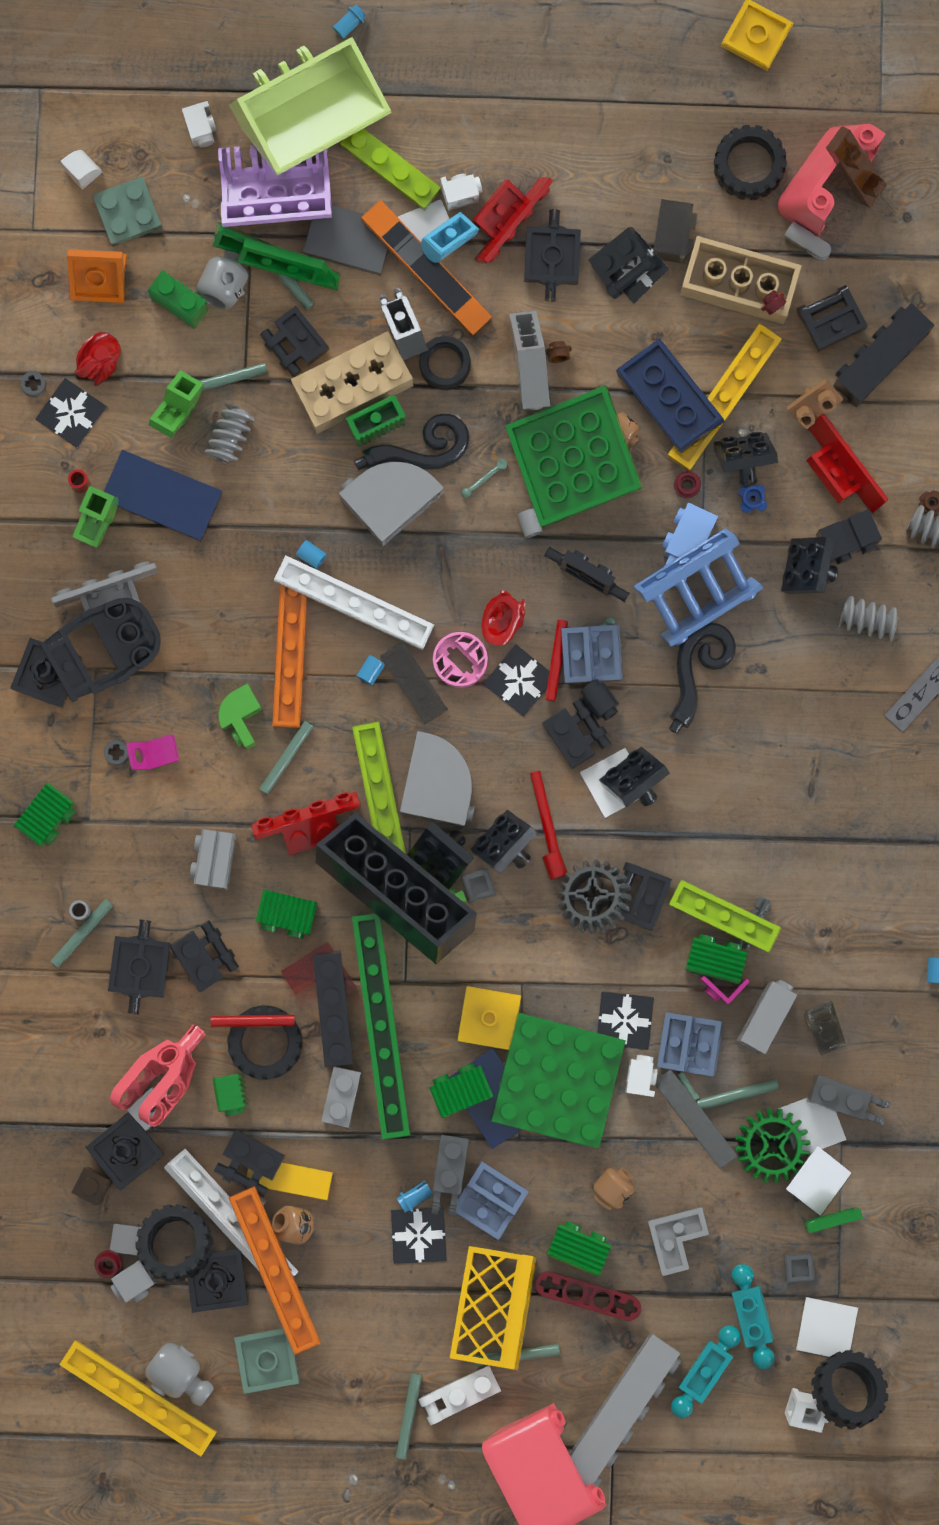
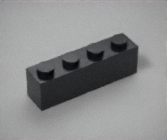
[833,303,935,407]
[313,950,353,1067]

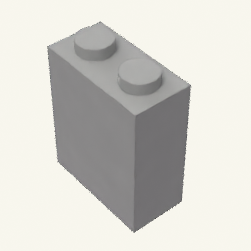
[736,980,797,1055]

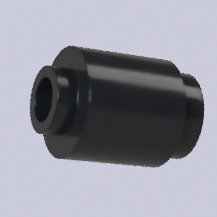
[580,679,619,721]

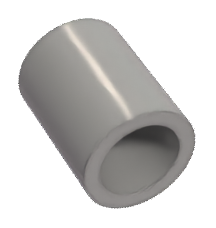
[517,508,543,538]
[69,900,92,921]

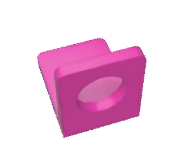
[126,735,179,770]
[699,976,750,1005]

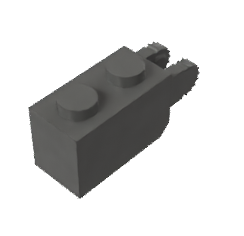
[378,287,428,360]
[806,1075,891,1125]
[432,1134,469,1217]

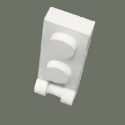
[418,1365,501,1425]

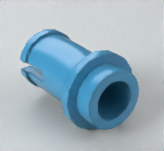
[332,4,366,39]
[396,1180,434,1212]

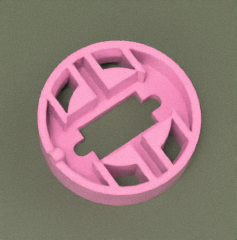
[433,632,488,688]

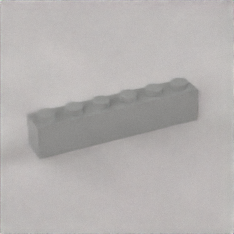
[569,1332,681,1487]

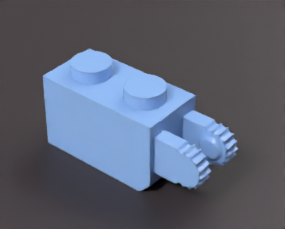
[662,503,718,567]

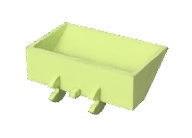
[229,37,391,176]

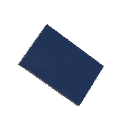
[449,1048,522,1149]

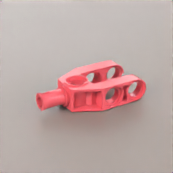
[110,1024,206,1126]

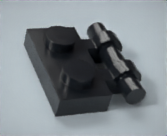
[260,305,329,377]
[542,698,611,769]
[169,920,239,992]
[214,1130,286,1198]

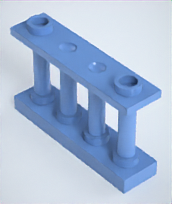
[633,528,763,647]

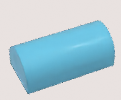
[421,212,479,263]

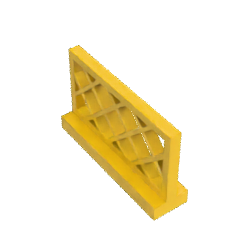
[450,1246,537,1371]

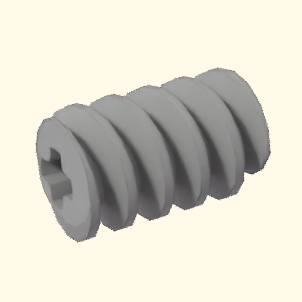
[204,403,255,465]
[904,505,939,549]
[838,596,898,642]

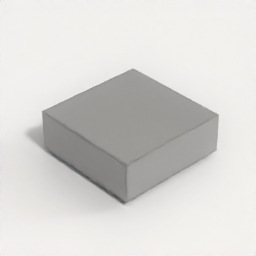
[110,1223,142,1255]

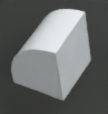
[61,150,103,190]

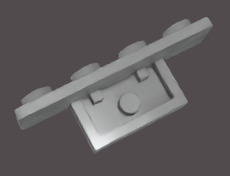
[51,561,159,624]

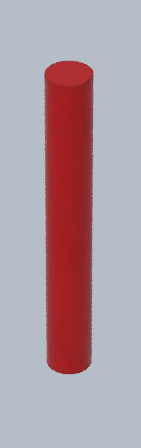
[545,619,568,702]
[530,771,559,853]
[211,1015,295,1027]

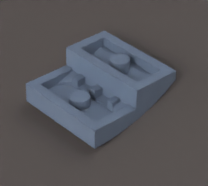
[561,625,623,683]
[657,1012,724,1077]
[456,1162,529,1241]

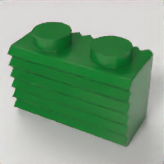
[148,270,208,329]
[346,394,406,447]
[13,782,76,848]
[255,889,318,939]
[684,934,748,985]
[429,1063,493,1118]
[213,1074,249,1116]
[546,1221,611,1277]

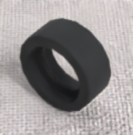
[419,336,471,390]

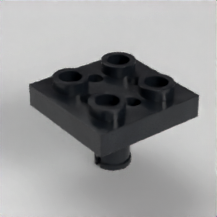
[713,432,778,486]
[781,537,838,594]
[10,638,82,709]
[599,746,670,807]
[470,810,537,874]
[407,822,474,890]
[85,1112,165,1191]
[185,1249,248,1313]

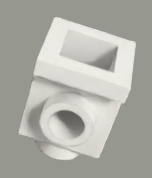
[182,101,217,147]
[440,174,483,211]
[625,1055,657,1097]
[785,1388,829,1433]

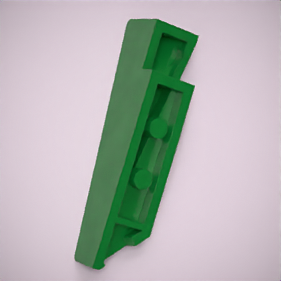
[212,222,340,291]

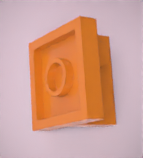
[67,249,127,303]

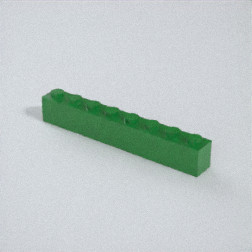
[352,913,411,1139]

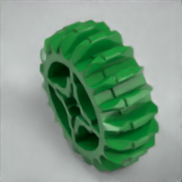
[735,1108,811,1184]

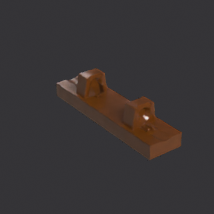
[826,126,886,208]

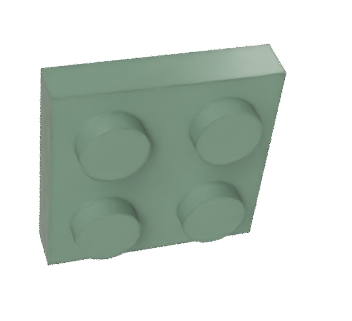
[93,176,162,247]
[234,1328,300,1394]

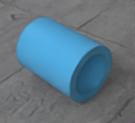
[296,540,327,569]
[356,655,385,686]
[927,957,939,984]

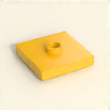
[721,0,794,71]
[457,986,521,1050]

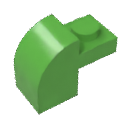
[148,370,204,438]
[72,486,118,548]
[219,683,263,750]

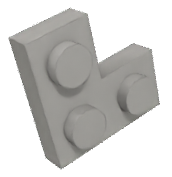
[647,1207,709,1276]

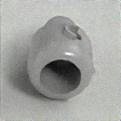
[196,250,248,310]
[145,1342,214,1406]

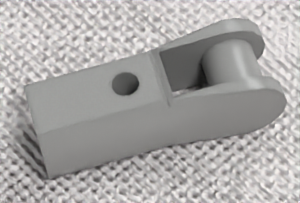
[784,221,831,261]

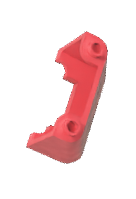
[778,124,886,237]
[482,1403,607,1525]

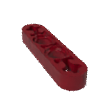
[535,1271,641,1321]

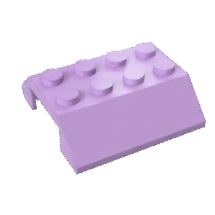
[218,145,332,227]

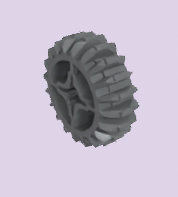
[557,859,632,934]

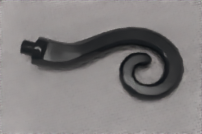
[354,414,470,471]
[669,623,736,734]

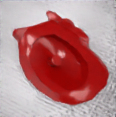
[74,332,121,386]
[481,590,525,646]

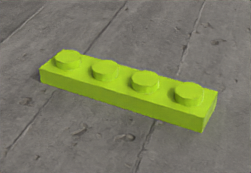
[340,128,441,211]
[669,880,781,953]

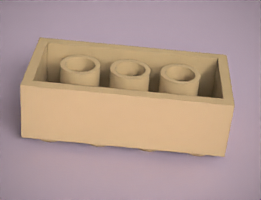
[680,236,802,325]
[291,331,413,434]

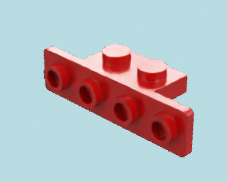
[472,177,553,264]
[806,414,888,513]
[252,792,361,855]

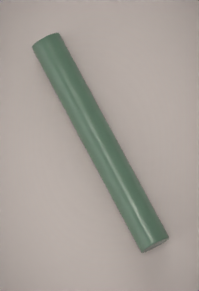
[275,273,315,311]
[200,363,268,391]
[259,721,314,795]
[51,898,114,968]
[696,1079,779,1110]
[475,1344,560,1367]
[396,1373,422,1459]

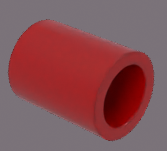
[68,469,90,493]
[542,851,568,881]

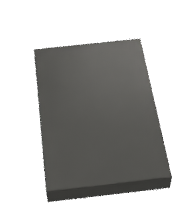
[303,205,389,276]

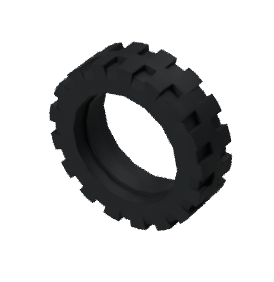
[714,125,787,200]
[227,1005,302,1080]
[135,1204,213,1282]
[811,1350,888,1430]

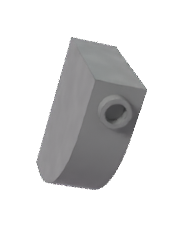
[510,311,550,410]
[339,462,444,546]
[400,731,475,828]

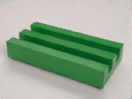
[804,1207,863,1233]

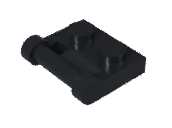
[588,227,657,299]
[796,285,868,352]
[607,862,672,931]

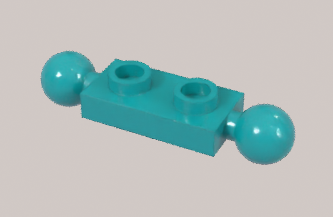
[731,1264,775,1370]
[671,1325,741,1419]

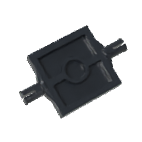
[524,209,581,302]
[544,546,630,603]
[108,920,171,1015]

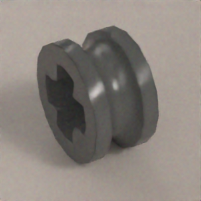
[21,371,46,398]
[104,740,129,766]

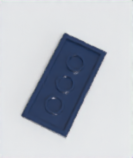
[616,338,724,454]
[104,450,223,542]

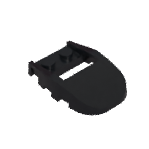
[40,598,161,702]

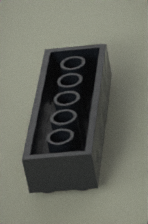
[315,812,477,964]

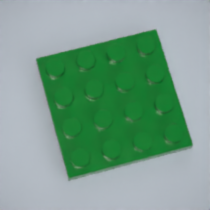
[505,386,643,528]
[490,1013,626,1149]

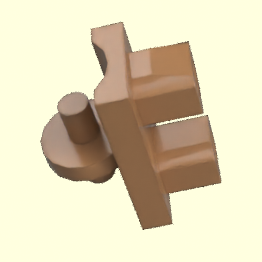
[787,379,843,429]

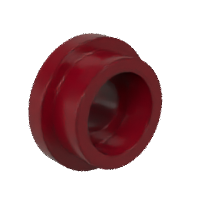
[761,290,787,315]
[674,471,701,499]
[94,1250,123,1278]

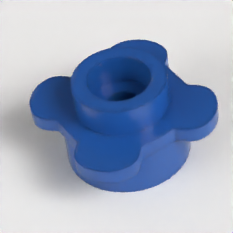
[738,484,767,513]

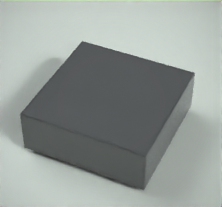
[461,868,496,903]
[784,1252,815,1283]

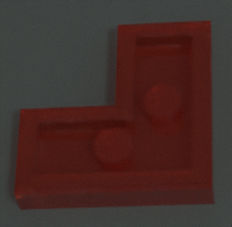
[281,942,357,995]

